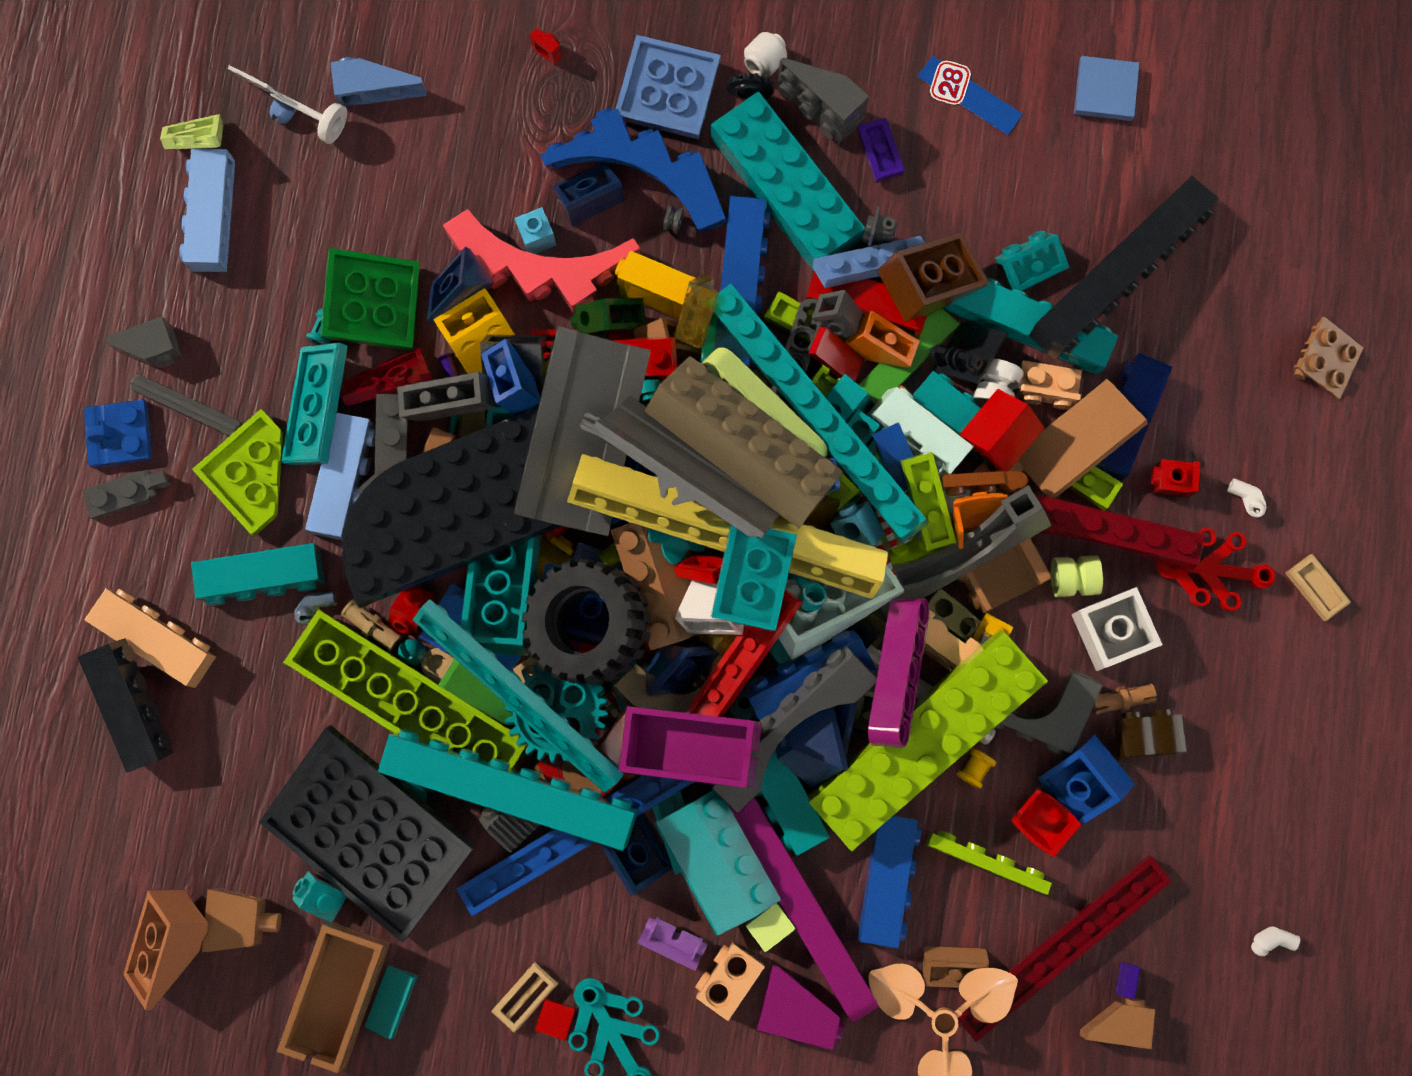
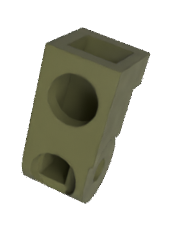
[926,589,981,643]

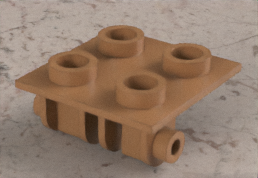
[1293,317,1364,399]

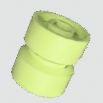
[1051,555,1103,597]

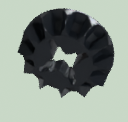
[727,72,774,101]

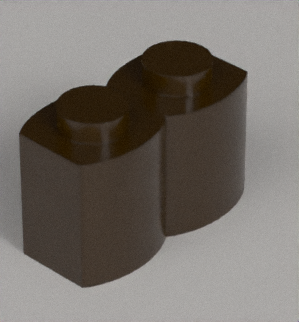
[1114,709,1187,758]

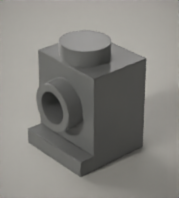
[812,290,863,338]

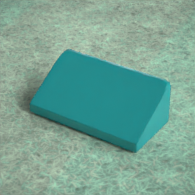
[365,965,418,1040]

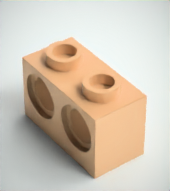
[695,942,765,1021]

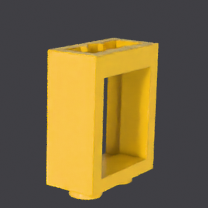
[615,251,697,323]

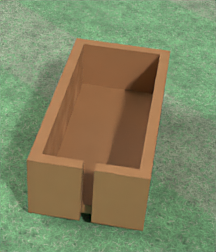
[277,922,390,1073]

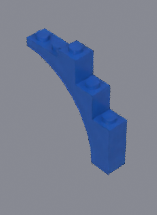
[540,108,728,234]

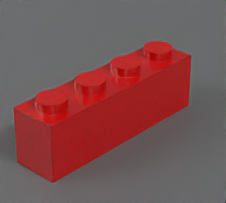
[806,271,927,339]

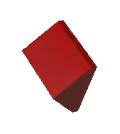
[959,389,1045,472]

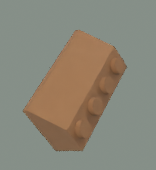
[611,523,698,651]

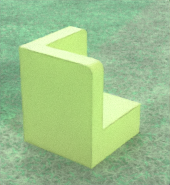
[745,903,795,952]

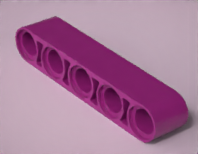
[868,598,929,748]

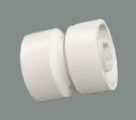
[973,359,1024,407]

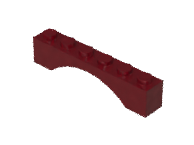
[1019,490,1205,571]

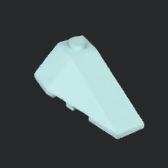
[778,565,904,660]

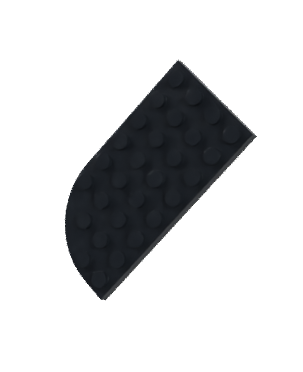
[342,406,561,608]

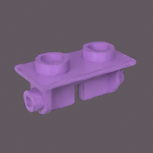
[637,917,707,971]

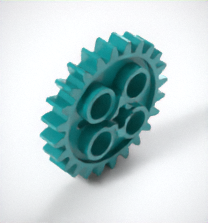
[504,664,608,764]

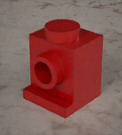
[1150,459,1200,498]

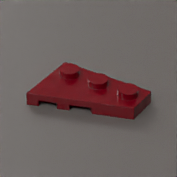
[340,346,433,406]

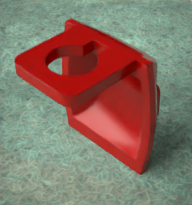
[1011,789,1082,857]

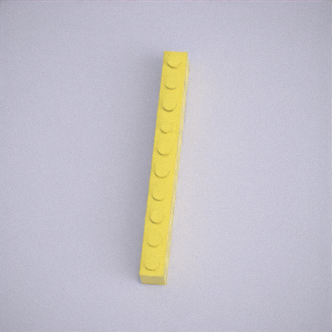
[567,454,888,599]

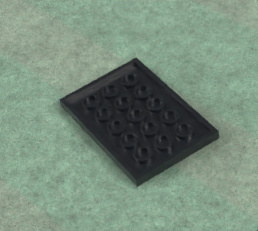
[259,725,477,943]

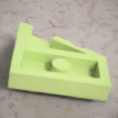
[160,114,224,150]

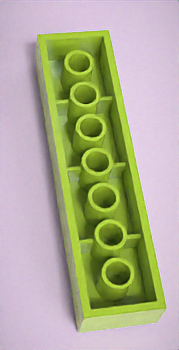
[283,609,528,770]
[808,629,1048,852]

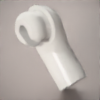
[1227,478,1267,518]
[1251,926,1300,956]

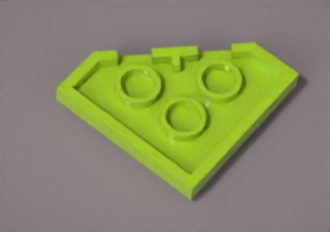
[192,409,284,537]

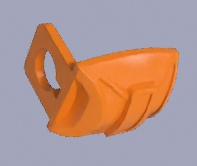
[953,492,1008,549]

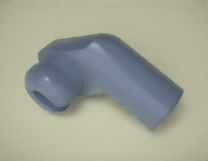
[294,591,337,625]

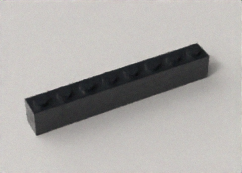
[1029,176,1219,360]

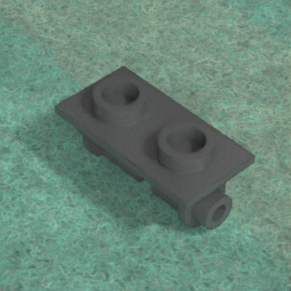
[862,206,897,247]

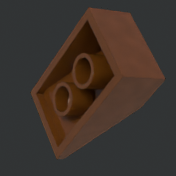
[877,232,990,323]

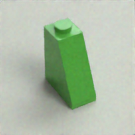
[438,659,513,728]

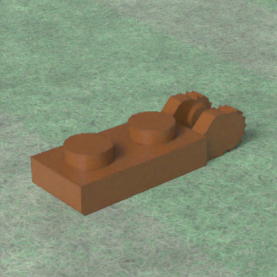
[940,471,1029,496]

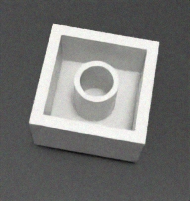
[1071,587,1162,671]

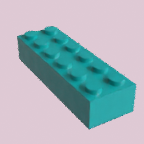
[711,91,865,272]

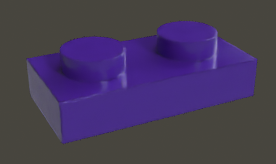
[857,117,905,183]

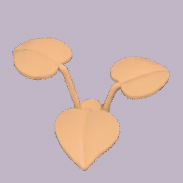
[869,964,1018,1076]

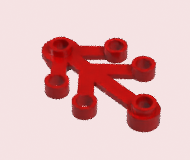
[1155,528,1276,612]

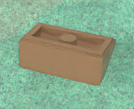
[922,946,989,988]

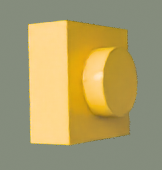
[971,612,1013,642]

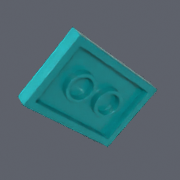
[710,524,797,631]

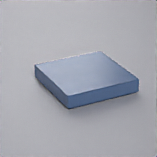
[1074,56,1139,121]

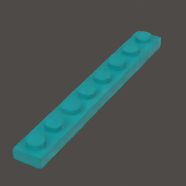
[412,599,624,793]

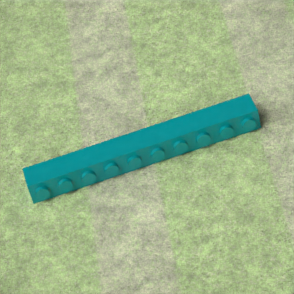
[707,283,928,543]

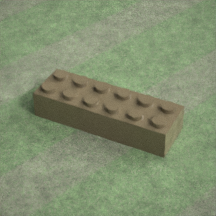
[645,356,843,529]

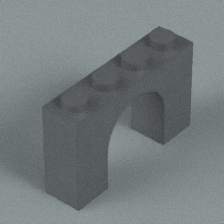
[978,631,1103,754]

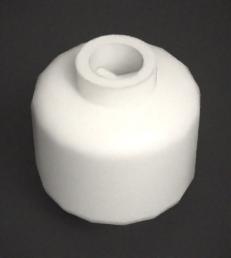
[744,32,787,77]

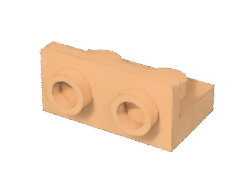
[1015,360,1082,410]

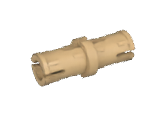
[341,600,402,652]

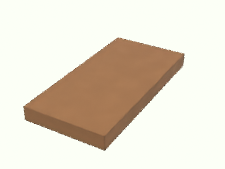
[1018,379,1148,499]

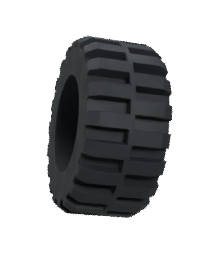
[522,559,652,685]

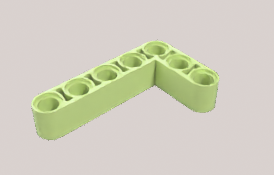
[701,347,828,457]

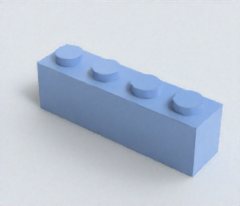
[179,148,235,272]
[305,413,376,541]

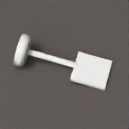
[228,65,347,144]

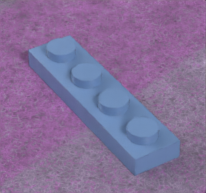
[812,236,925,288]

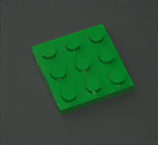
[320,248,420,351]

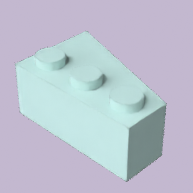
[866,387,974,476]

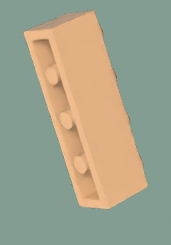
[84,589,216,688]

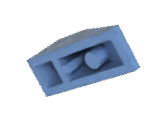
[331,57,427,107]

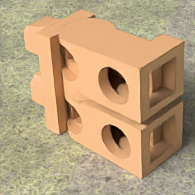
[923,610,981,672]

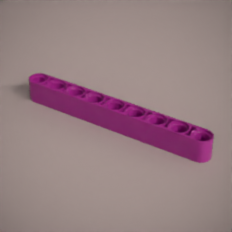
[709,783,879,1024]

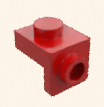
[388,586,435,637]

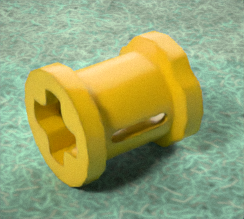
[956,748,997,789]

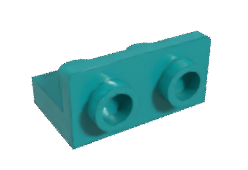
[995,231,1069,291]

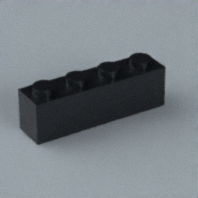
[78,638,174,773]

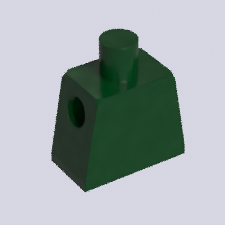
[571,298,646,335]

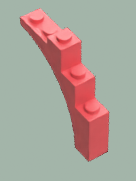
[443,209,641,314]

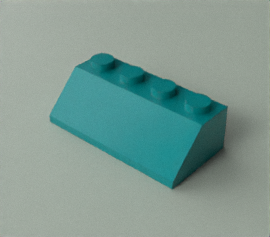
[654,789,781,936]

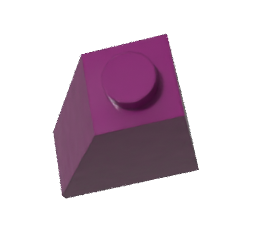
[757,963,844,1050]

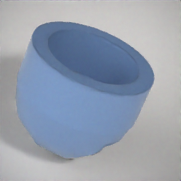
[269,99,296,124]

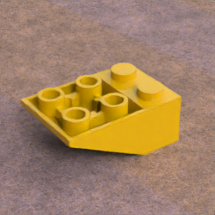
[433,288,515,374]

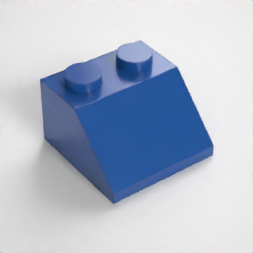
[1037,734,1135,825]

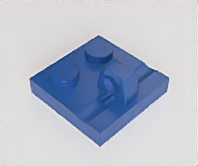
[84,399,153,468]

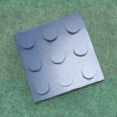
[615,35,721,140]

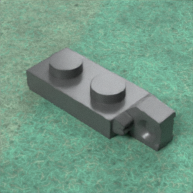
[82,470,172,520]

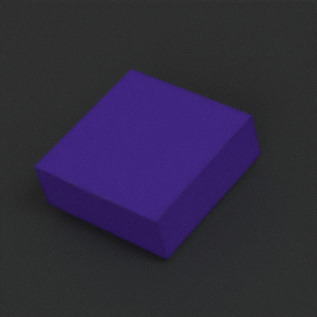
[1115,962,1141,999]

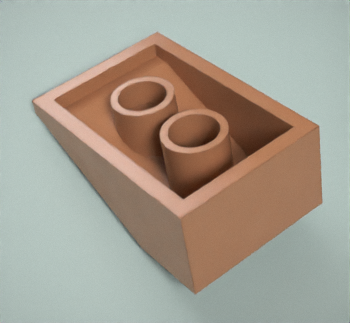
[123,890,208,1010]

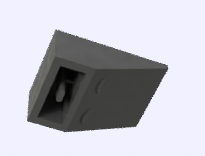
[777,58,869,144]

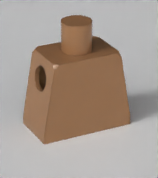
[202,888,282,952]

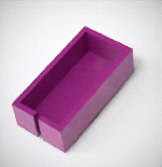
[619,706,762,788]

